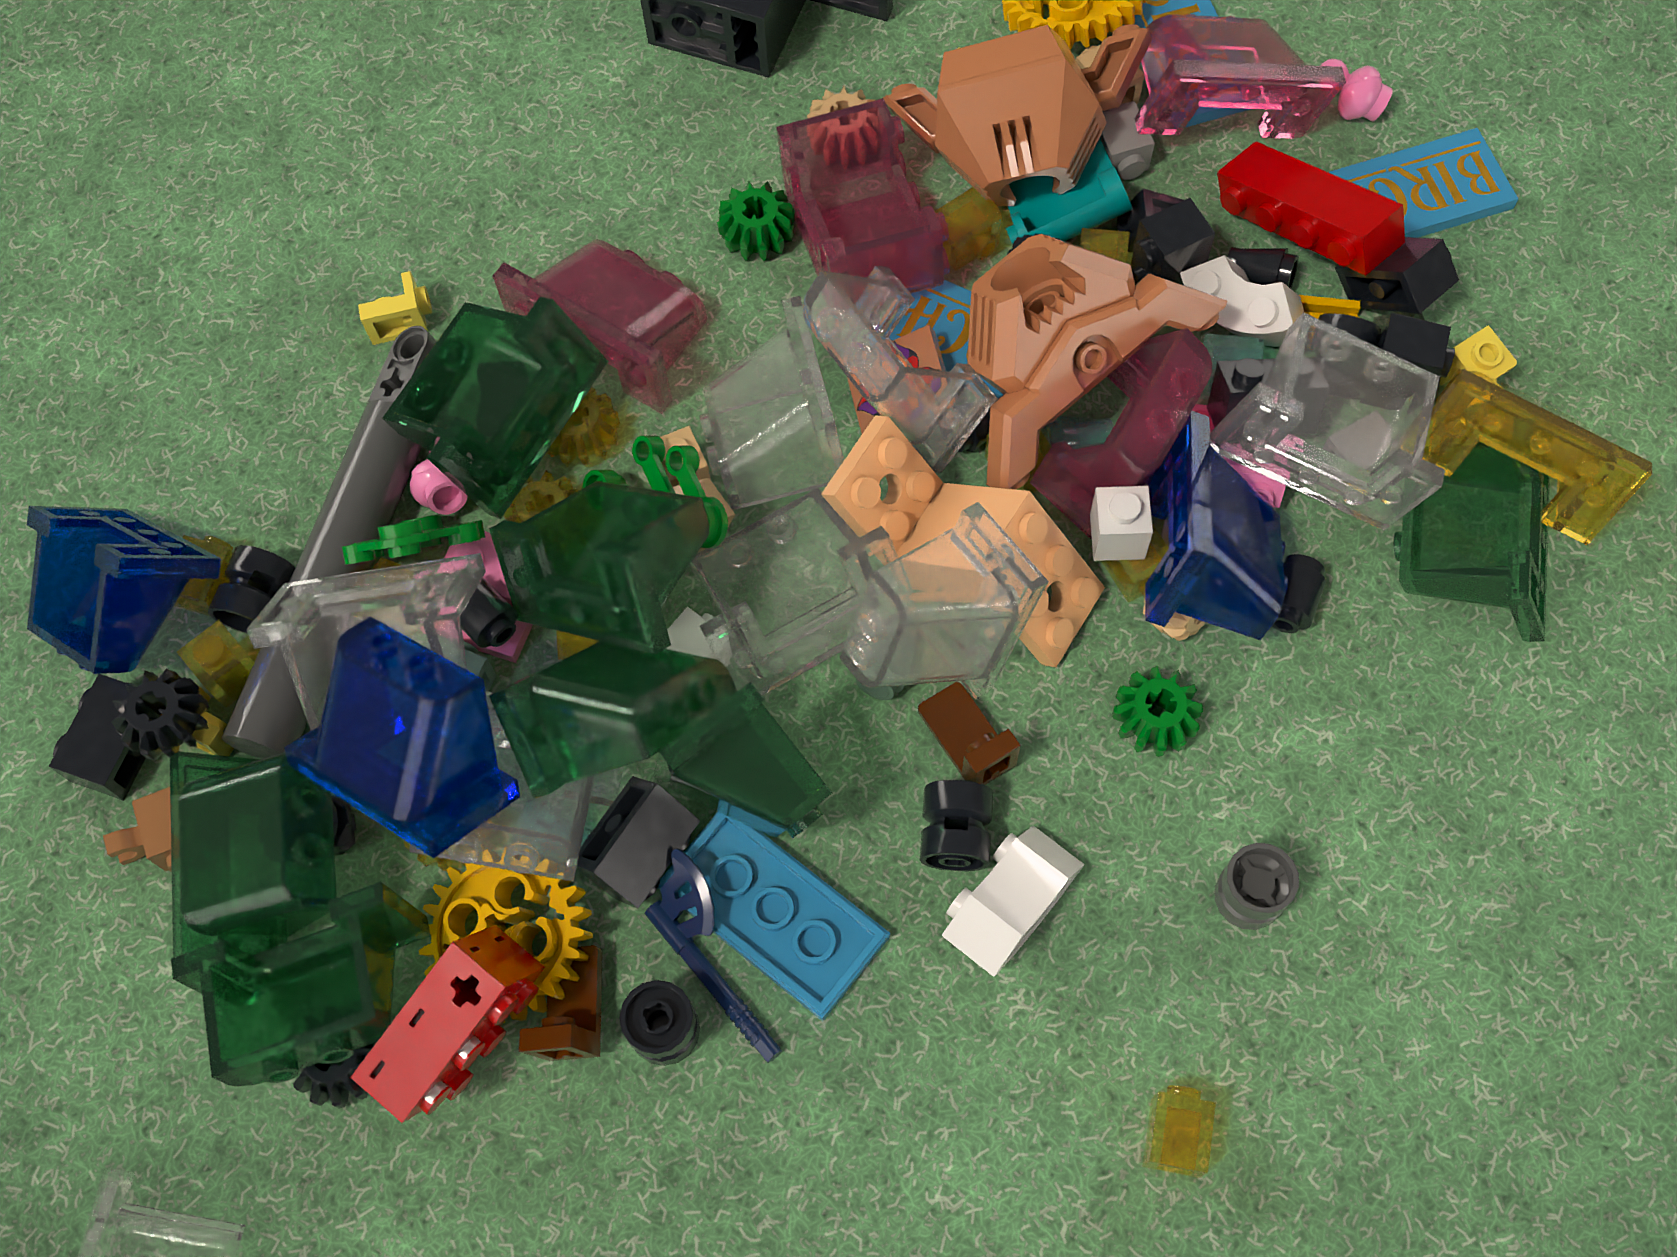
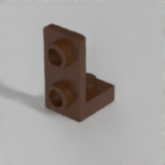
[918,682,1021,785]
[519,945,602,1061]

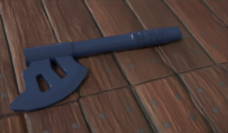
[644,848,782,1063]

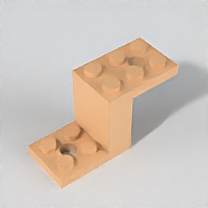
[821,415,1105,668]

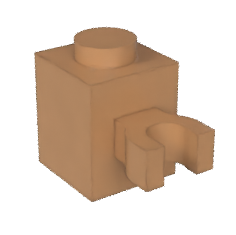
[103,782,216,872]

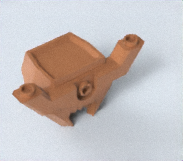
[881,24,1152,206]
[967,234,1228,490]

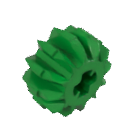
[717,180,796,262]
[1112,666,1203,757]

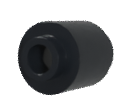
[1261,554,1326,633]
[442,573,518,648]

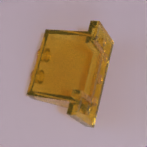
[1404,369,1652,545]

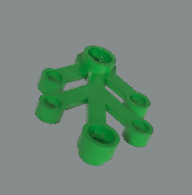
[582,435,728,576]
[342,514,486,565]

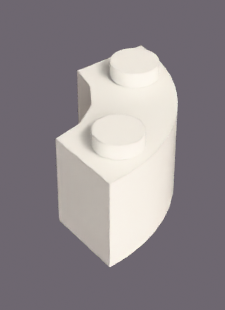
[1180,255,1312,347]
[941,826,1085,977]

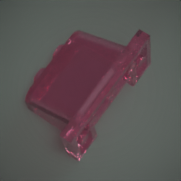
[1134,14,1346,139]
[492,239,707,414]
[1030,328,1212,540]

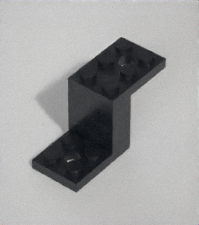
[640,0,893,78]

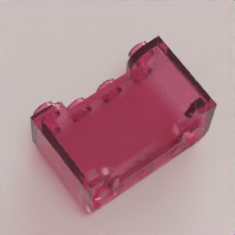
[776,98,950,315]

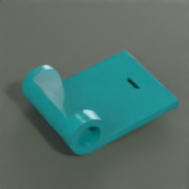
[1006,138,1133,245]

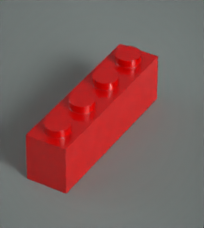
[1217,141,1405,276]

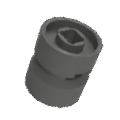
[1215,843,1299,930]

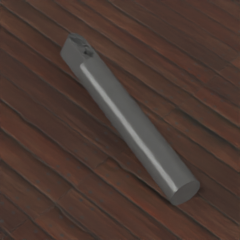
[222,326,455,764]

